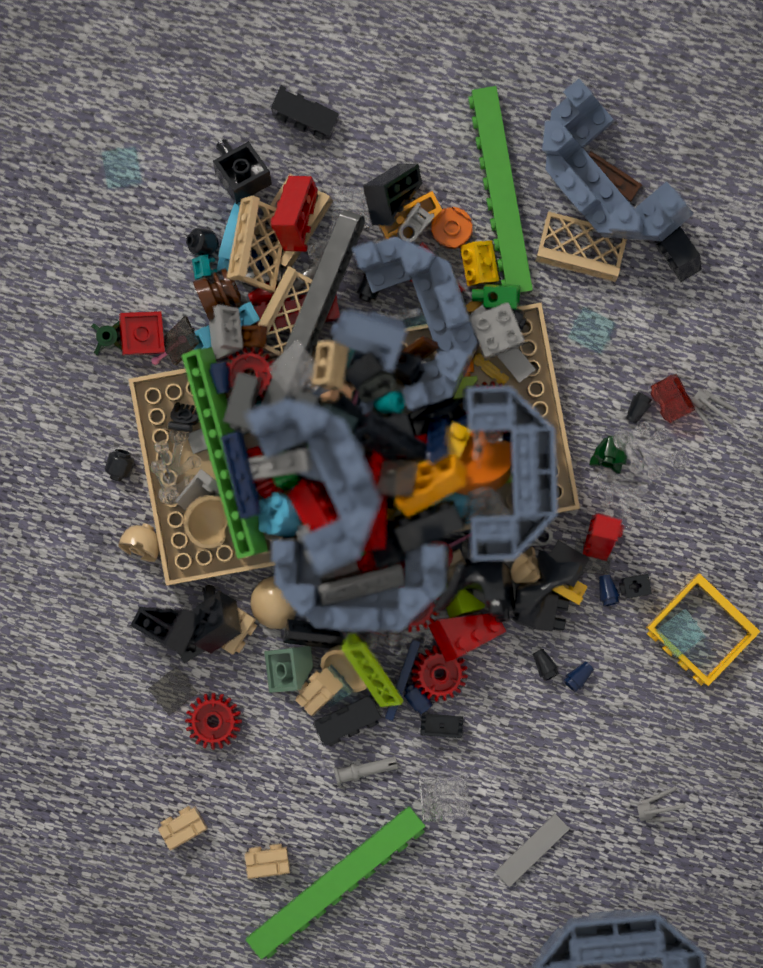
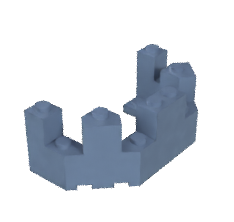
[542,78,694,241]
[353,237,479,412]
[297,308,407,482]
[462,386,557,560]
[246,398,381,576]
[272,540,449,631]
[532,909,706,968]

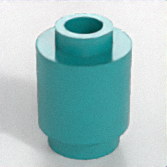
[374,391,405,414]

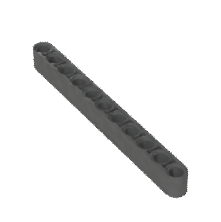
[261,210,365,407]

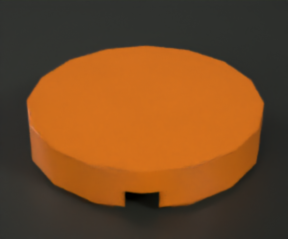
[431,207,472,249]

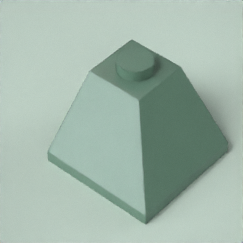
[264,646,313,693]

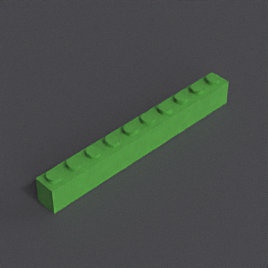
[468,86,533,294]
[182,347,268,559]
[246,805,426,960]

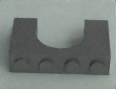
[224,372,322,449]

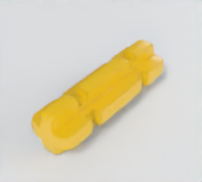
[473,353,509,386]

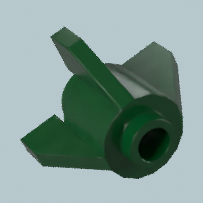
[91,321,122,356]
[589,436,627,474]

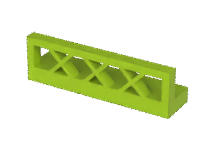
[341,633,403,707]

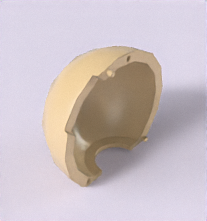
[183,495,228,549]
[250,576,296,629]
[320,645,367,693]

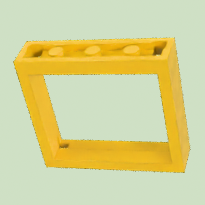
[646,573,761,686]

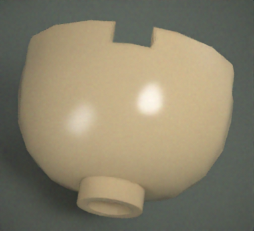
[118,523,160,562]

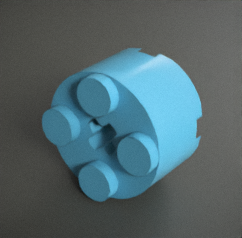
[258,492,303,538]

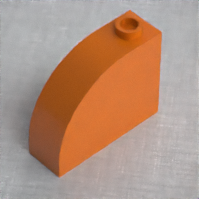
[455,431,512,496]

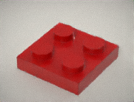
[119,311,165,356]

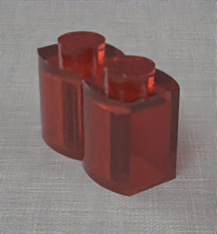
[650,374,695,423]

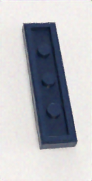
[426,413,450,464]
[220,431,262,520]
[385,638,421,721]

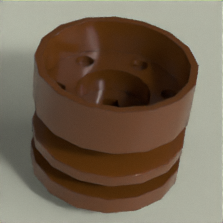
[193,268,242,321]

